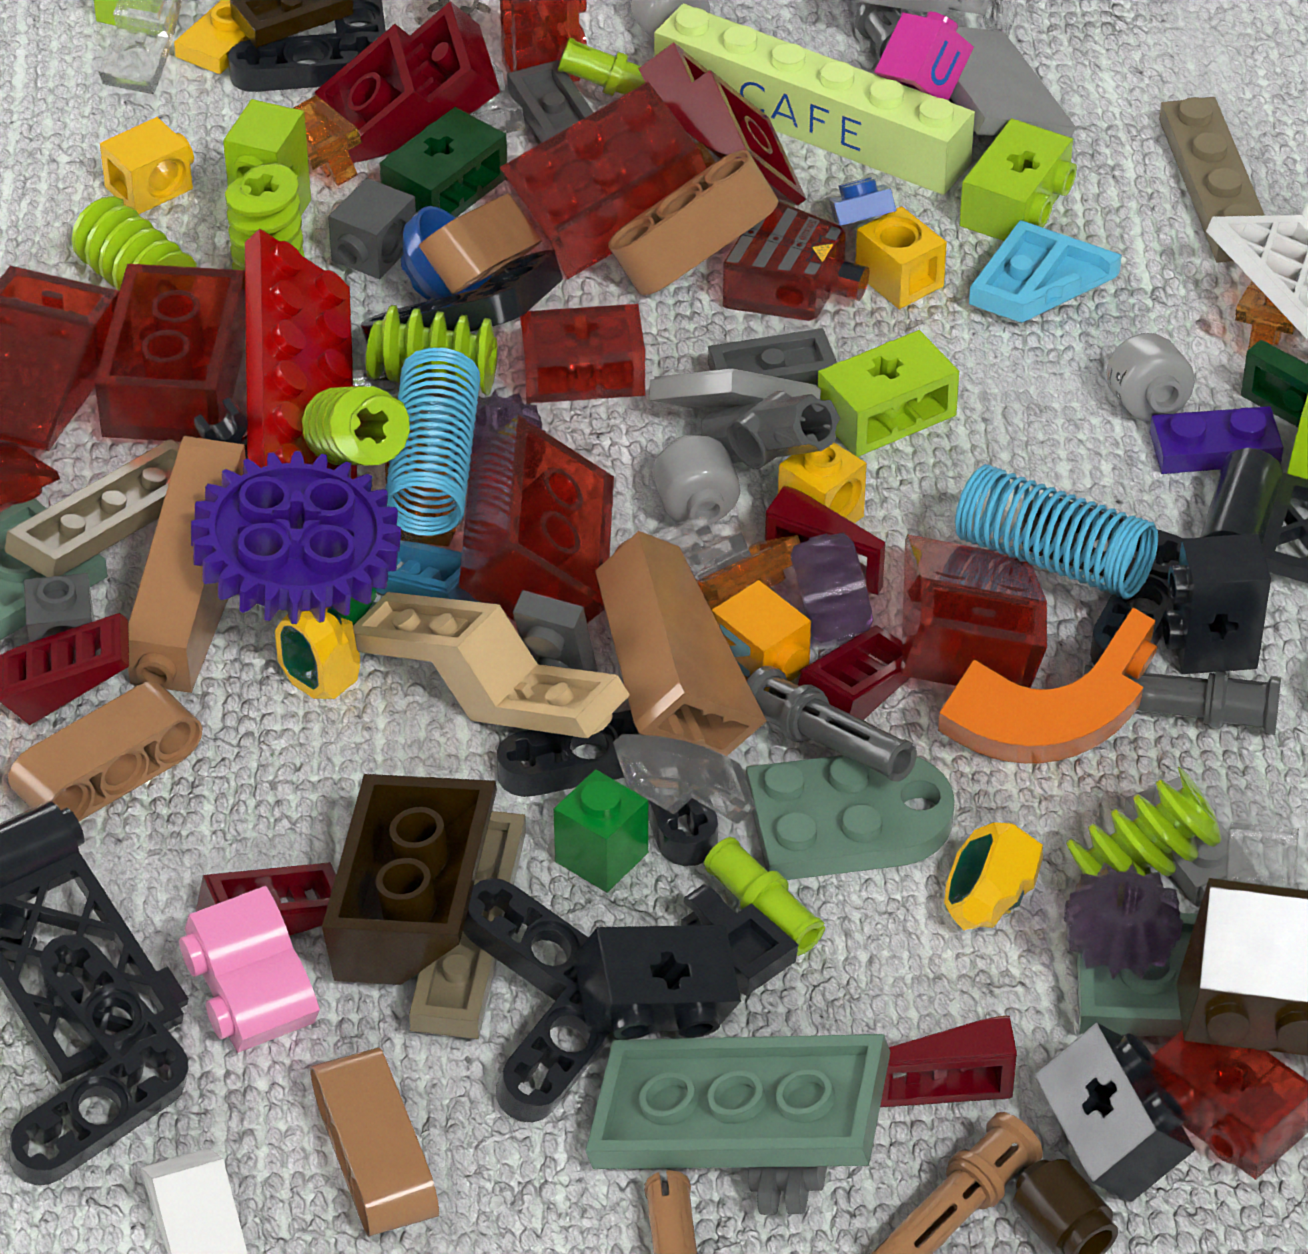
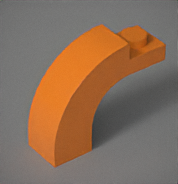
[938,607,1158,764]

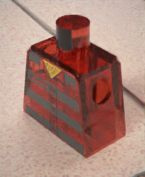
[723,201,870,321]

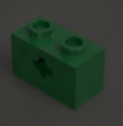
[380,107,508,217]

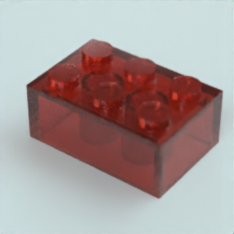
[500,82,707,280]
[95,264,246,442]
[459,415,614,624]

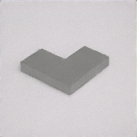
[649,369,821,408]

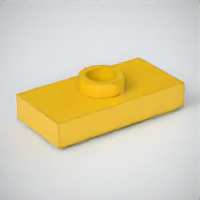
[174,0,249,74]

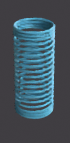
[385,348,480,536]
[955,464,1158,599]

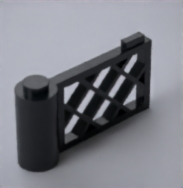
[1200,448,1308,583]
[0,801,189,1084]

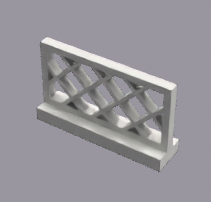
[1206,201,1308,340]

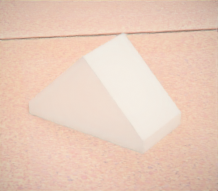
[140,1148,248,1254]

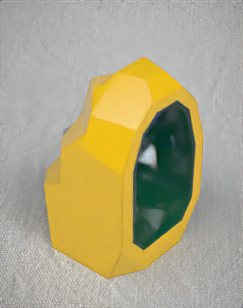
[275,607,360,699]
[944,822,1043,931]

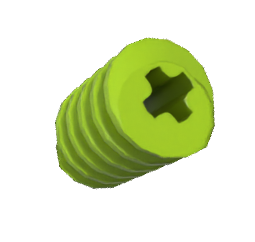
[225,163,305,286]
[71,196,197,313]
[366,305,497,396]
[302,386,410,466]
[1066,767,1221,906]

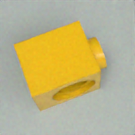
[100,117,194,214]
[855,206,947,310]
[778,443,867,523]

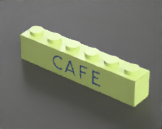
[654,3,975,195]

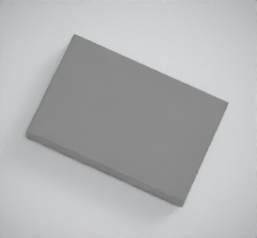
[950,26,1076,138]

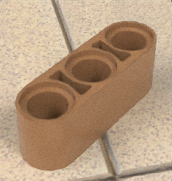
[608,150,779,295]
[418,193,543,295]
[8,682,203,821]
[310,1047,439,1237]

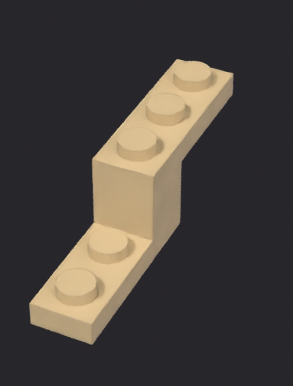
[353,592,630,738]

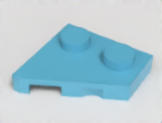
[969,220,1122,323]

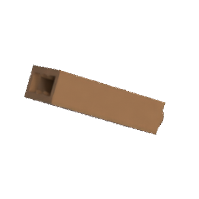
[128,436,246,693]
[595,531,767,761]

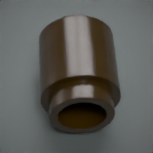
[1013,1159,1118,1254]

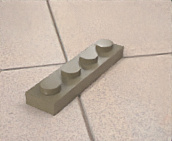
[1159,97,1265,263]
[5,439,180,577]
[409,811,526,1039]

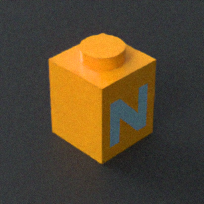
[711,580,811,692]

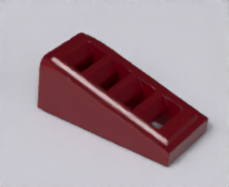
[764,485,886,595]
[0,613,130,725]
[798,625,925,720]
[196,862,336,936]
[880,1015,1017,1107]

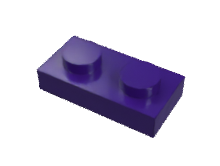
[1150,406,1284,474]

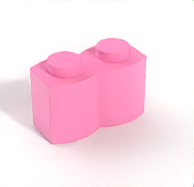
[179,886,320,1053]

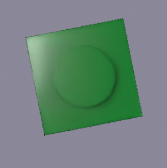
[553,769,649,893]

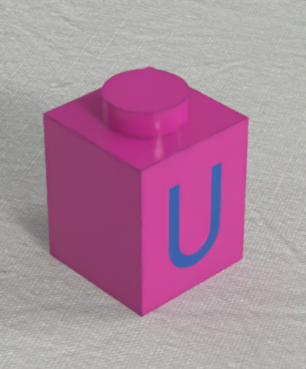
[874,11,974,101]

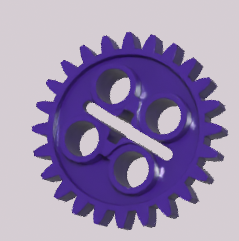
[191,451,401,624]

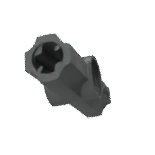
[701,391,841,470]

